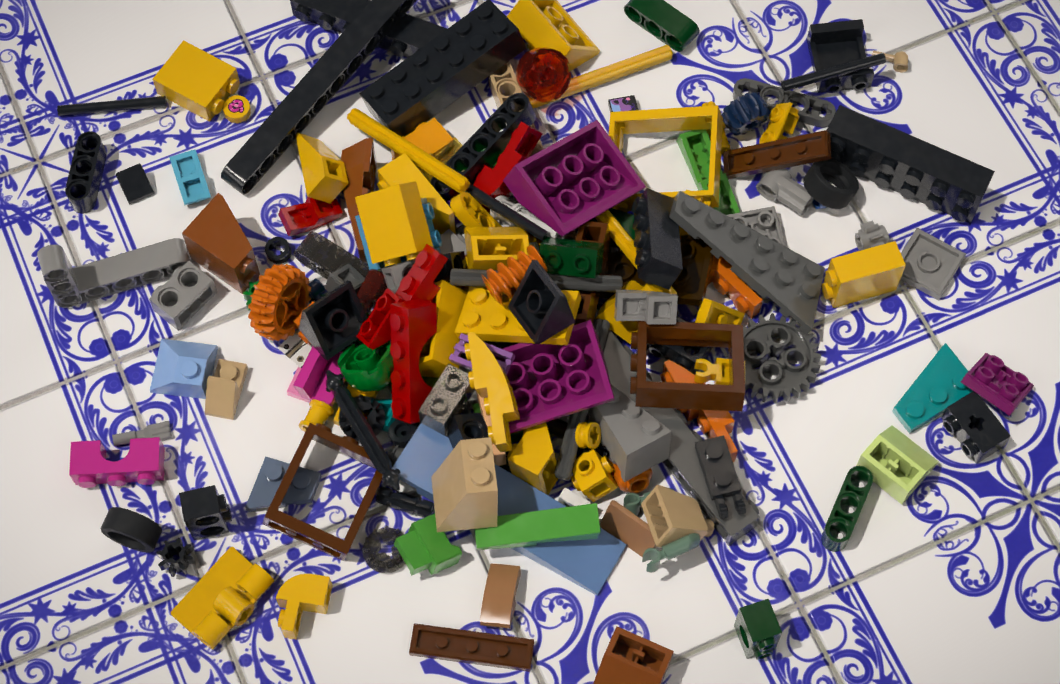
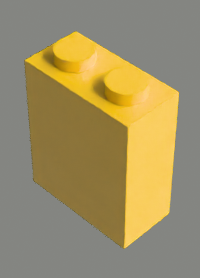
[152,40,240,122]
[355,181,433,267]
[821,241,906,308]

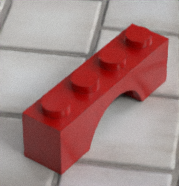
[389,299,438,424]

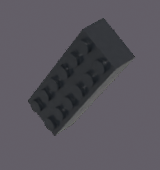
[359,0,527,137]
[827,105,995,224]

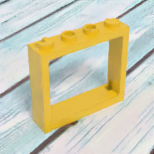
[609,105,723,213]

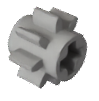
[855,220,889,251]

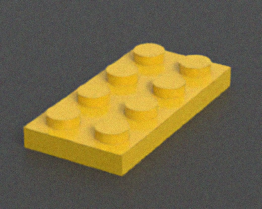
[454,286,581,345]

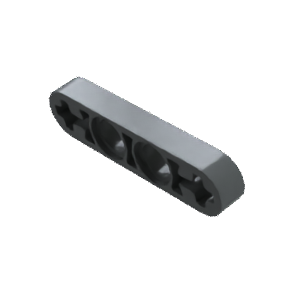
[733,78,836,128]

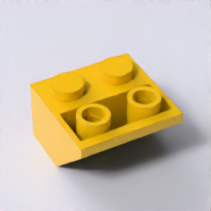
[464,227,529,270]
[507,423,558,495]

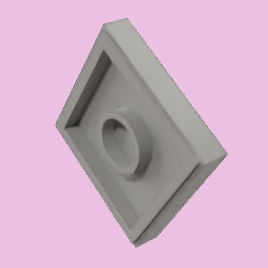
[900,228,966,300]

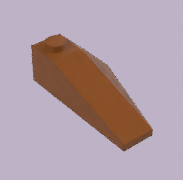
[341,138,377,263]

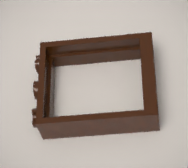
[630,321,745,412]
[262,423,383,561]

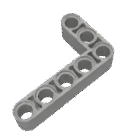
[37,238,190,308]

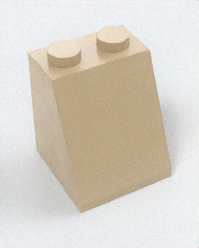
[431,437,498,532]

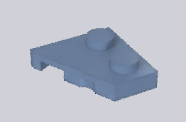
[245,456,322,512]

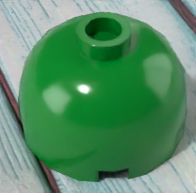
[338,341,394,392]

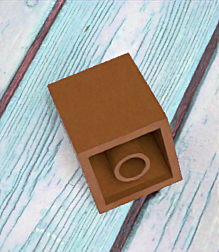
[182,193,260,294]

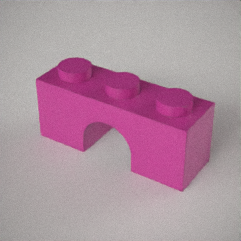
[69,437,165,488]

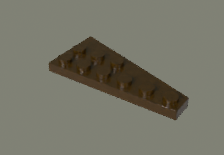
[599,234,714,306]

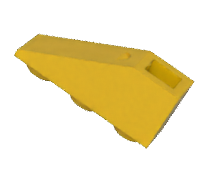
[296,132,348,204]

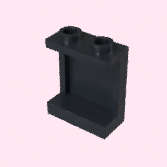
[806,19,874,93]

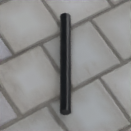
[781,53,886,91]
[57,96,167,116]
[465,183,550,242]

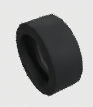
[803,159,859,209]
[100,507,162,553]

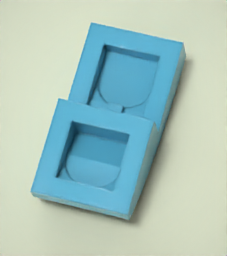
[169,149,211,206]

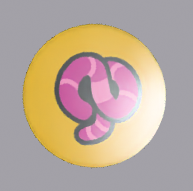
[223,95,251,123]

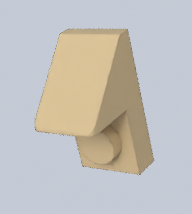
[205,359,248,420]

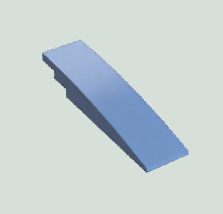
[392,423,627,596]

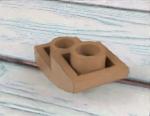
[480,563,521,628]

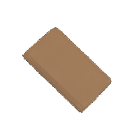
[600,500,657,558]

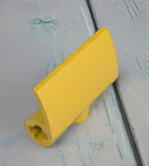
[171,547,275,650]

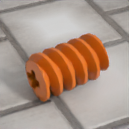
[481,245,547,305]

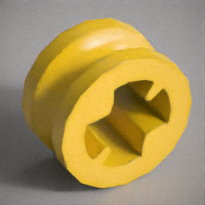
[575,422,601,449]

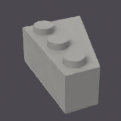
[589,385,672,482]

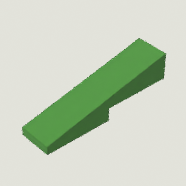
[676,129,740,215]
[474,503,601,550]

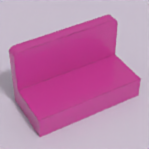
[293,346,345,406]

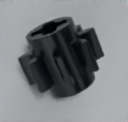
[156,538,195,577]

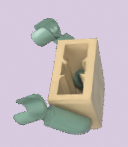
[623,485,714,573]

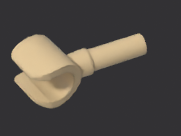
[872,50,908,73]

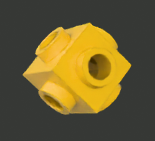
[570,449,618,502]

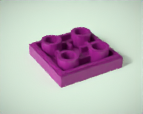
[961,353,1034,416]

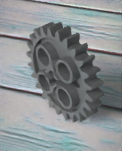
[727,313,821,404]

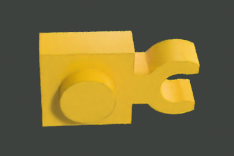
[694,358,745,385]

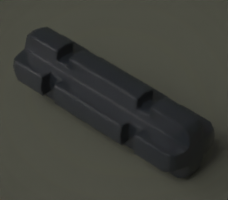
[376,487,434,518]

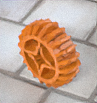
[248,264,311,341]

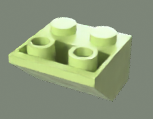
[856,425,939,504]

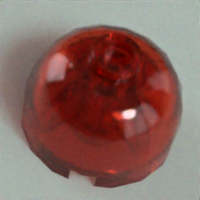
[516,47,571,103]

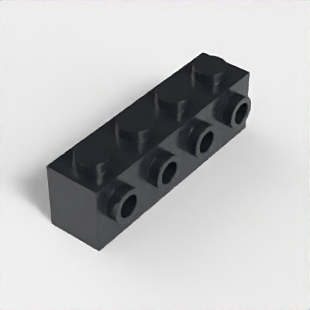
[632,188,683,290]

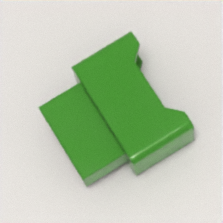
[394,513,462,576]

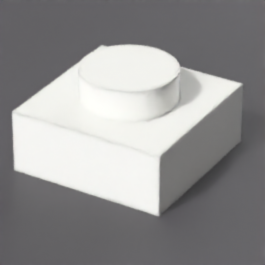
[558,488,590,507]

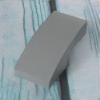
[614,290,678,324]

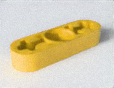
[450,192,502,227]

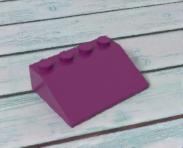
[503,120,646,237]
[493,320,615,434]

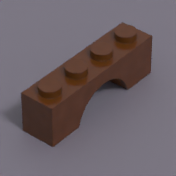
[570,221,611,325]

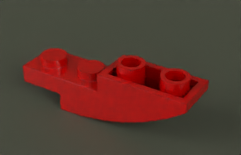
[473,121,543,214]
[356,244,448,350]

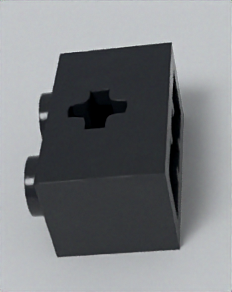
[941,391,1011,464]

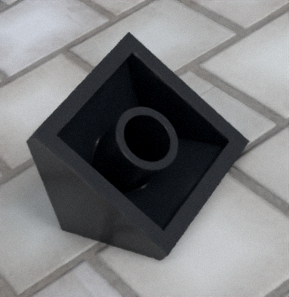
[508,260,575,344]
[299,280,368,360]

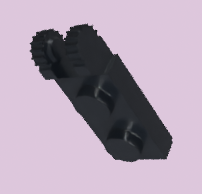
[695,435,746,519]

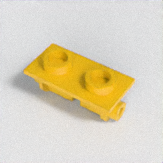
[759,102,800,144]

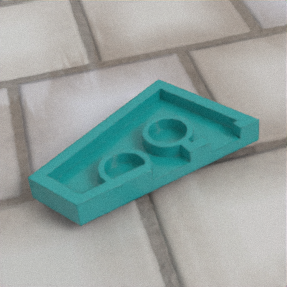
[892,342,973,434]

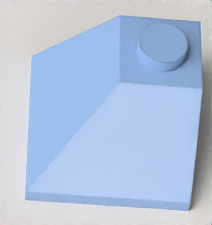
[150,339,218,399]

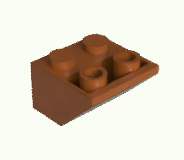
[593,626,674,684]

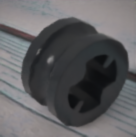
[265,237,292,264]

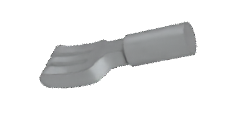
[112,421,172,446]

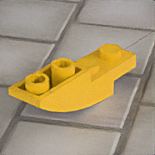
[465,332,520,452]

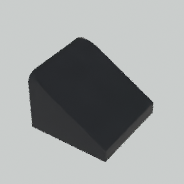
[116,163,154,205]

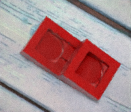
[278,197,343,236]

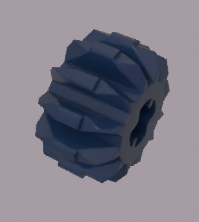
[722,92,770,136]

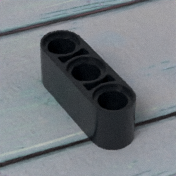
[65,131,107,214]

